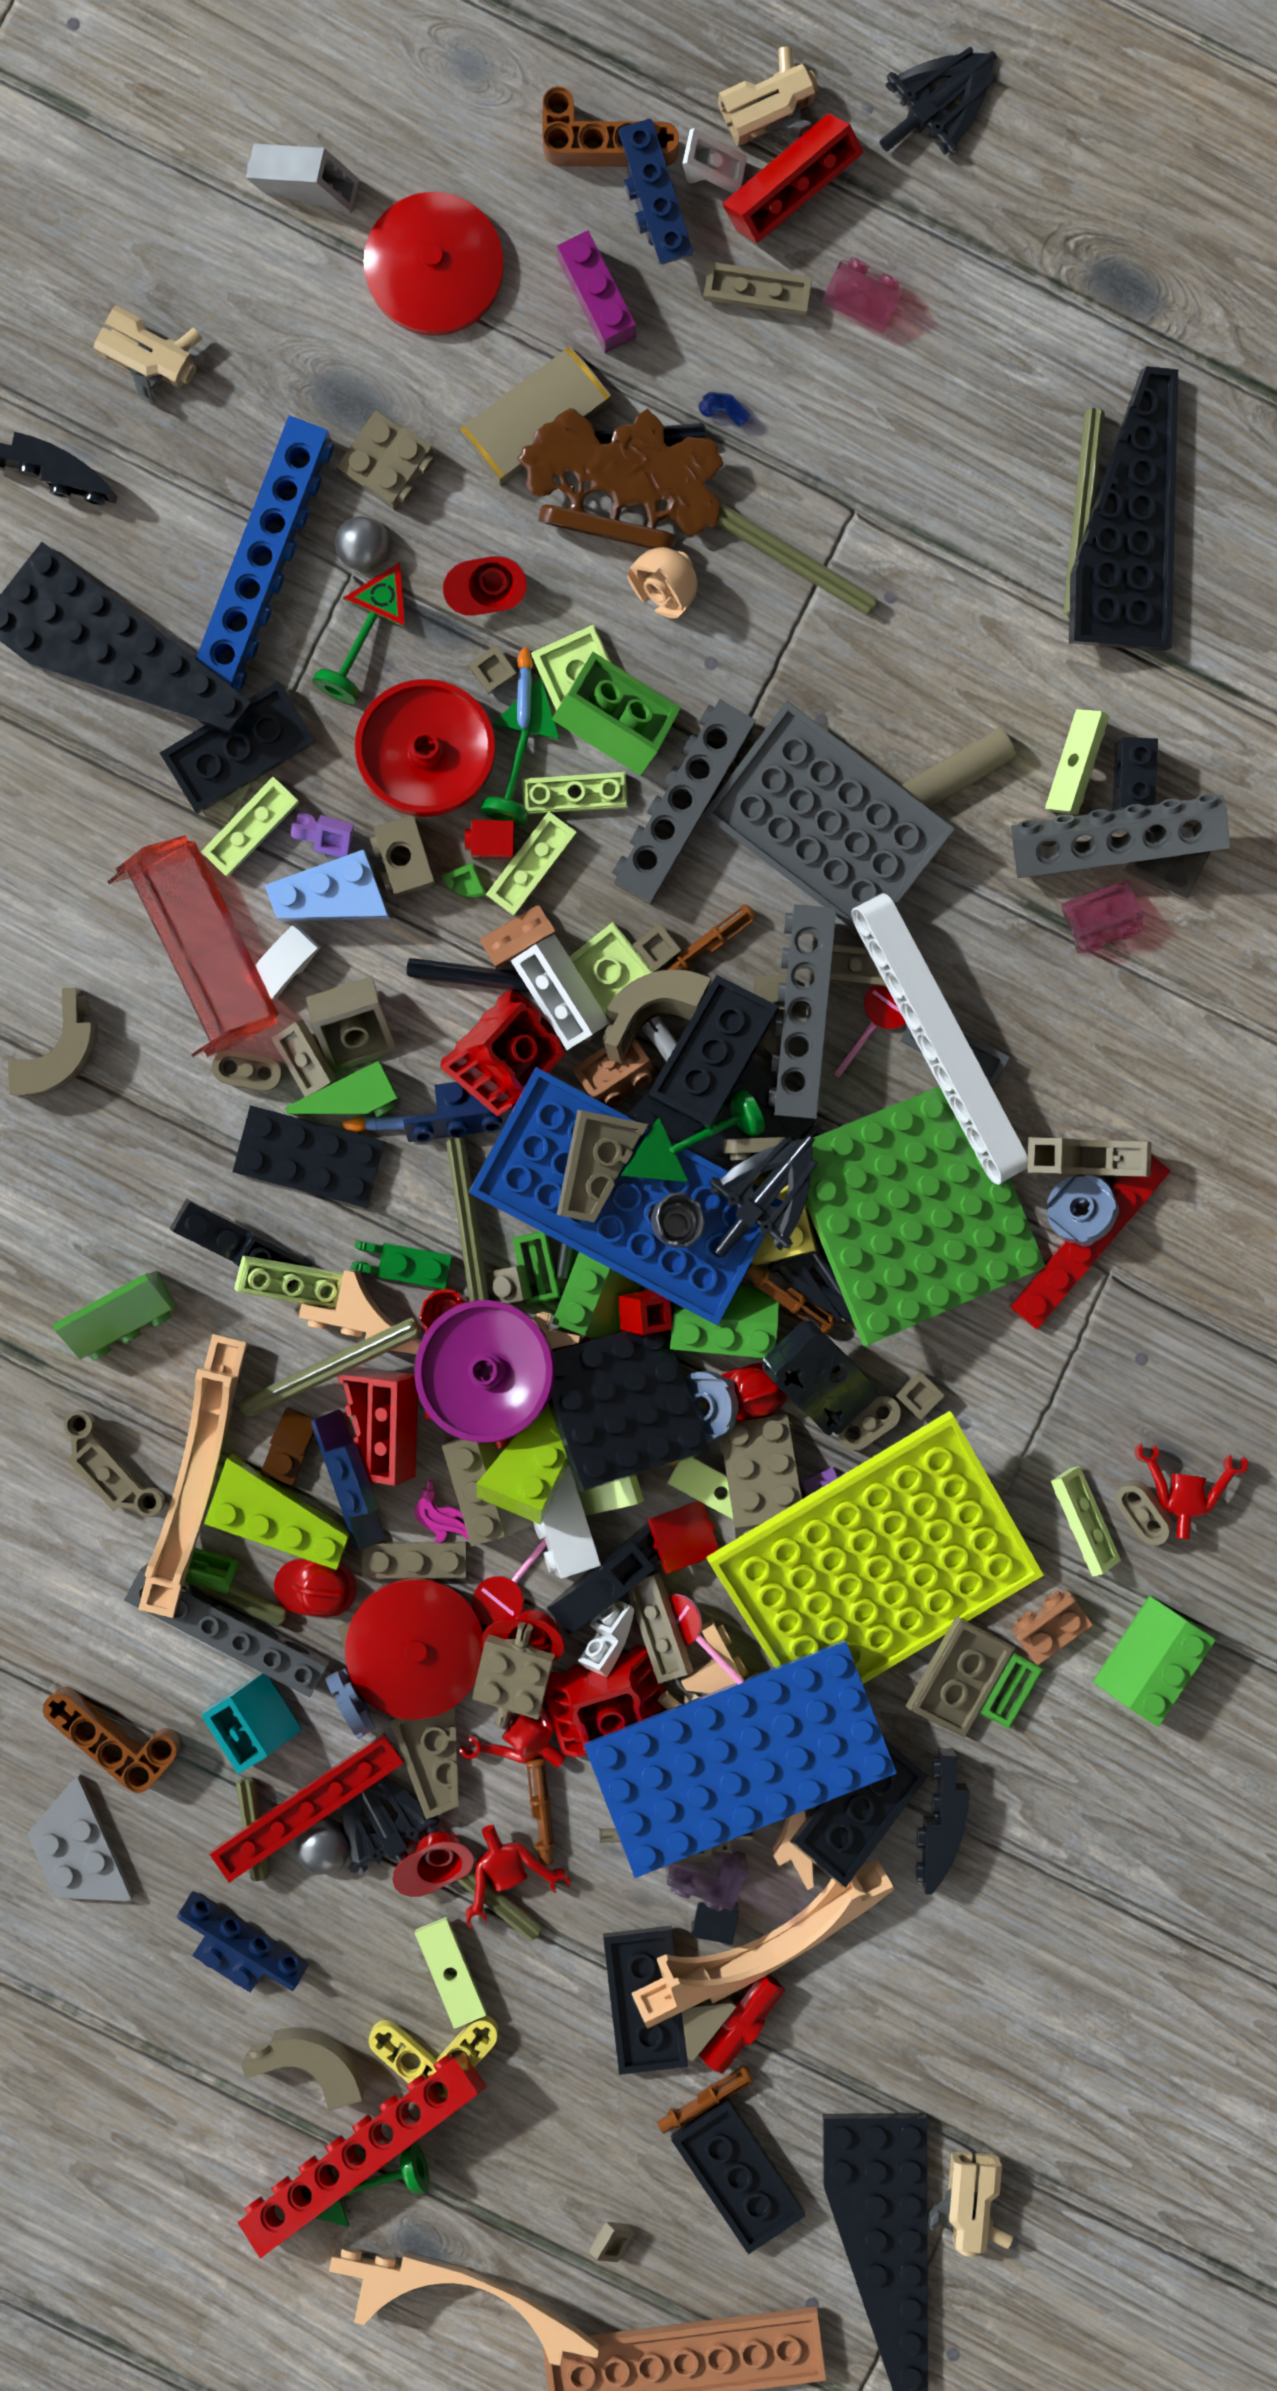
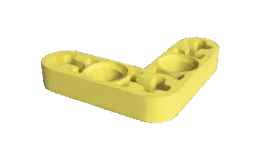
[369,2015,498,2098]

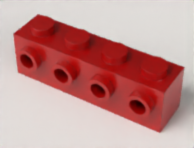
[722,113,864,243]

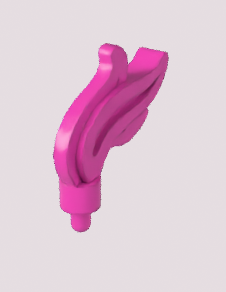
[414,1479,469,1543]

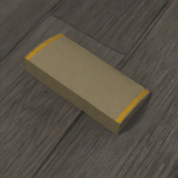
[459,346,611,487]

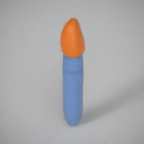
[517,647,533,729]
[342,1115,418,1132]

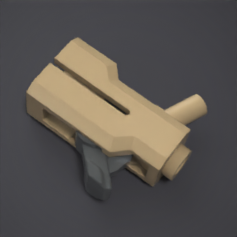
[718,47,819,147]
[93,305,202,403]
[928,2152,1013,2257]

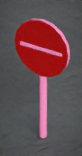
[834,985,906,1078]
[473,1538,547,1626]
[668,1594,744,1684]

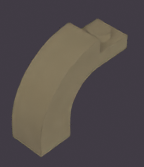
[603,970,712,1063]
[8,988,98,1096]
[1027,1137,1152,1177]
[242,2027,366,2111]

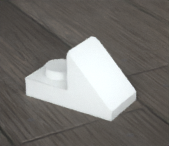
[683,128,747,193]

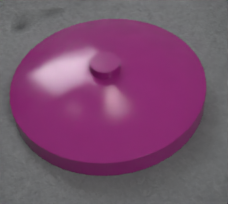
[414,1300,556,1443]

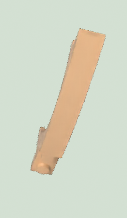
[299,1269,583,1354]
[138,1334,248,1618]
[681,1619,814,1890]
[631,1859,894,2029]
[329,2248,599,2366]

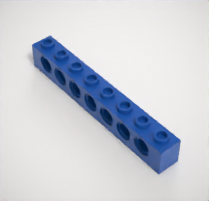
[196,415,334,692]

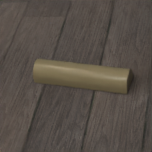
[900,727,1017,809]

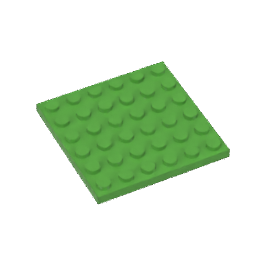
[805,1086,1046,1346]

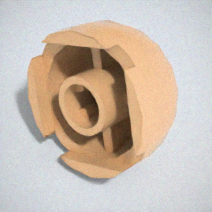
[627,547,698,619]

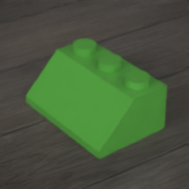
[551,651,681,776]
[552,1252,640,1339]
[52,1271,177,1361]
[670,1284,779,1358]
[1093,1595,1216,1727]

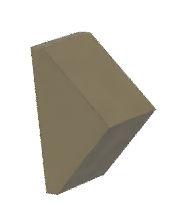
[682,1994,736,2062]

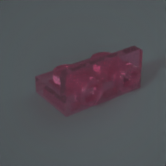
[821,257,905,333]
[1061,880,1143,954]

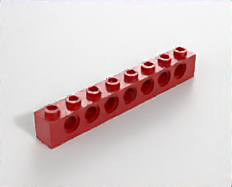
[237,2052,487,2259]

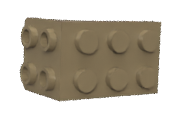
[721,1414,802,1539]

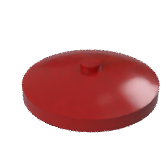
[364,192,504,336]
[354,679,495,817]
[344,1578,483,1720]

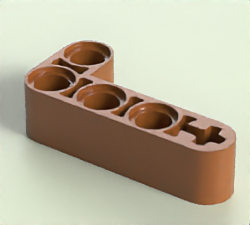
[542,86,679,167]
[43,1687,182,1793]

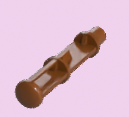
[664,904,756,971]
[745,1263,835,1334]
[526,1757,555,1866]
[657,2065,754,2134]

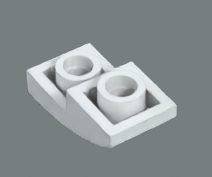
[245,924,321,1002]
[578,1600,634,1677]

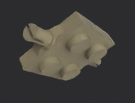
[472,1622,555,1729]

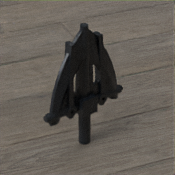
[879,46,997,155]
[709,1135,818,1258]
[767,1229,853,1322]
[342,1776,441,1876]

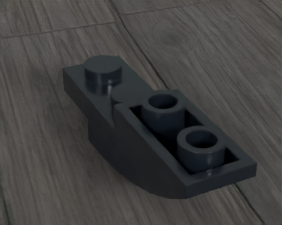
[0,431,117,506]
[169,1198,312,1287]
[546,1522,661,1634]
[916,1748,970,1895]

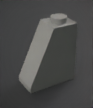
[246,144,359,213]

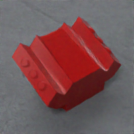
[440,989,566,1116]
[545,1645,667,1757]

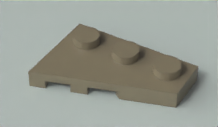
[557,1110,648,1222]
[389,1706,459,1819]

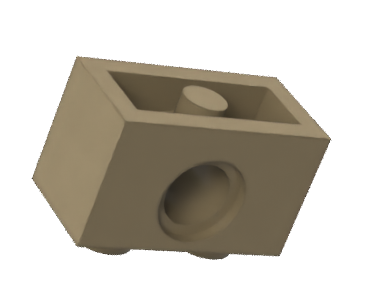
[370,815,436,898]

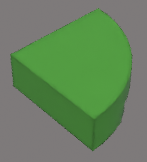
[441,863,486,898]

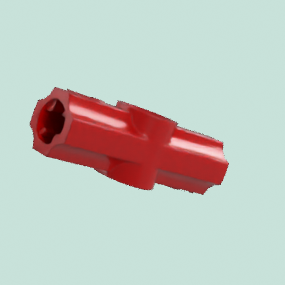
[699,1974,785,2074]

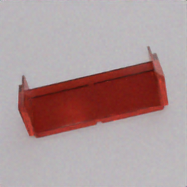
[107,835,279,1058]

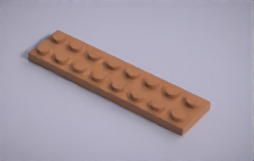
[543,2306,826,2391]

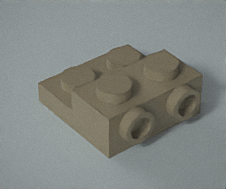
[336,410,434,510]

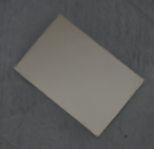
[906,1616,1015,1738]

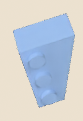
[265,849,391,922]

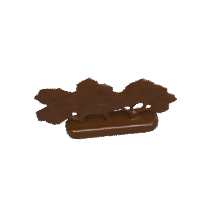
[517,408,723,550]

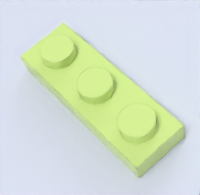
[201,777,300,877]
[486,811,577,916]
[1051,1466,1121,1577]

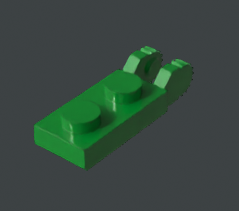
[351,1240,452,1289]

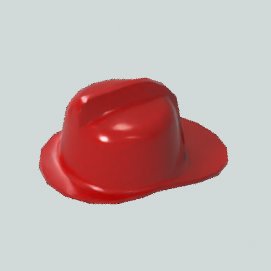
[443,556,527,616]
[707,1362,787,1422]
[274,1559,357,1617]
[481,1609,565,1661]
[392,1832,474,1897]

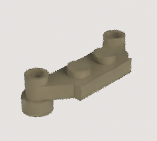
[64,1410,165,1517]

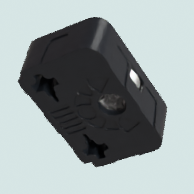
[762,1320,878,1436]

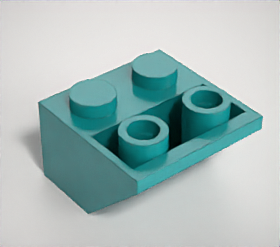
[201,1673,302,1774]

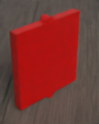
[647,1500,719,1574]

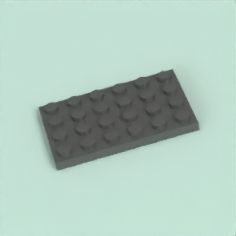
[703,701,955,932]

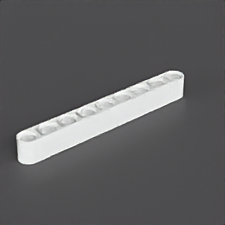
[851,893,1028,1185]

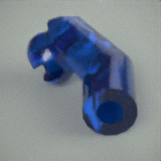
[698,391,751,428]

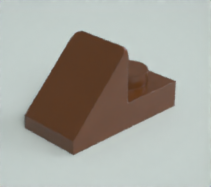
[260,1408,315,1486]

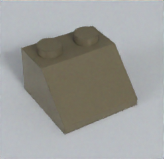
[306,976,398,1073]

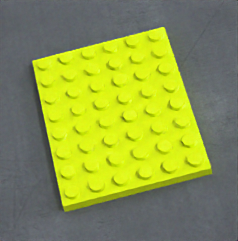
[706,1411,1044,1684]

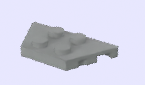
[27,1774,134,1901]

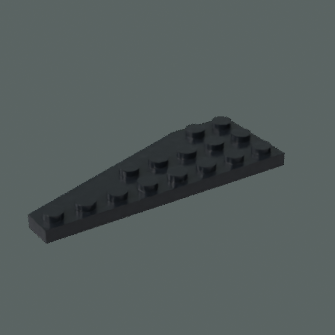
[1069,366,1179,651]
[0,542,255,734]
[822,2113,928,2391]

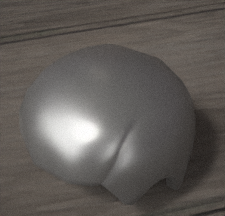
[334,516,392,571]
[651,1192,705,1248]
[296,1817,349,1875]

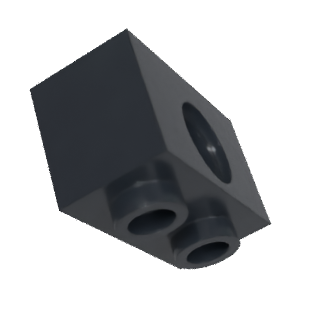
[1112,737,1158,811]

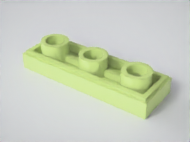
[1045,709,1110,815]
[522,772,628,815]
[234,1255,343,1309]
[667,1457,733,1519]
[415,1916,487,2029]

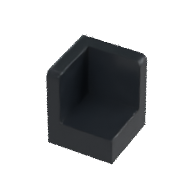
[691,1899,739,1945]

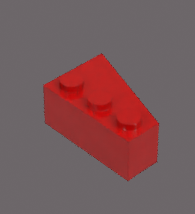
[337,1367,418,1486]

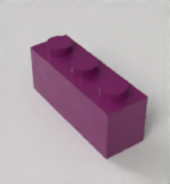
[557,230,636,353]

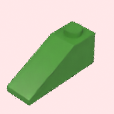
[285,1061,400,1117]

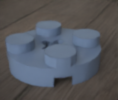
[1047,1175,1119,1246]
[684,1371,738,1442]
[325,1668,376,1739]

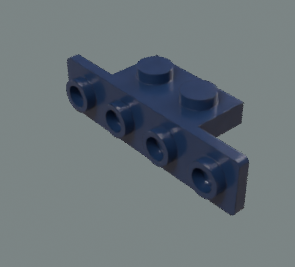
[619,119,693,265]
[403,1082,516,1143]
[311,1410,385,1551]
[177,1891,308,1993]

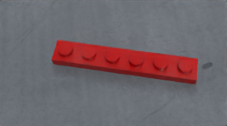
[1008,1154,1171,1329]
[209,1732,404,1883]

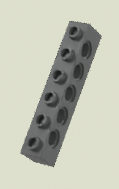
[612,699,756,905]
[1011,794,1230,878]
[767,904,837,1120]
[124,1563,331,1698]

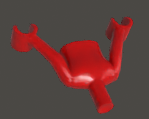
[1134,1443,1248,1540]
[460,1703,566,1768]
[465,1825,571,1929]

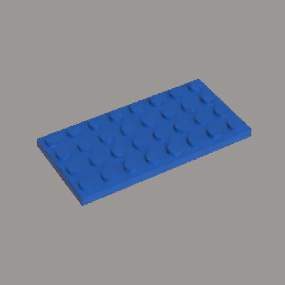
[468,1067,783,1325]
[584,1640,897,1878]

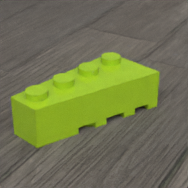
[476,1404,569,1525]
[204,1454,350,1570]

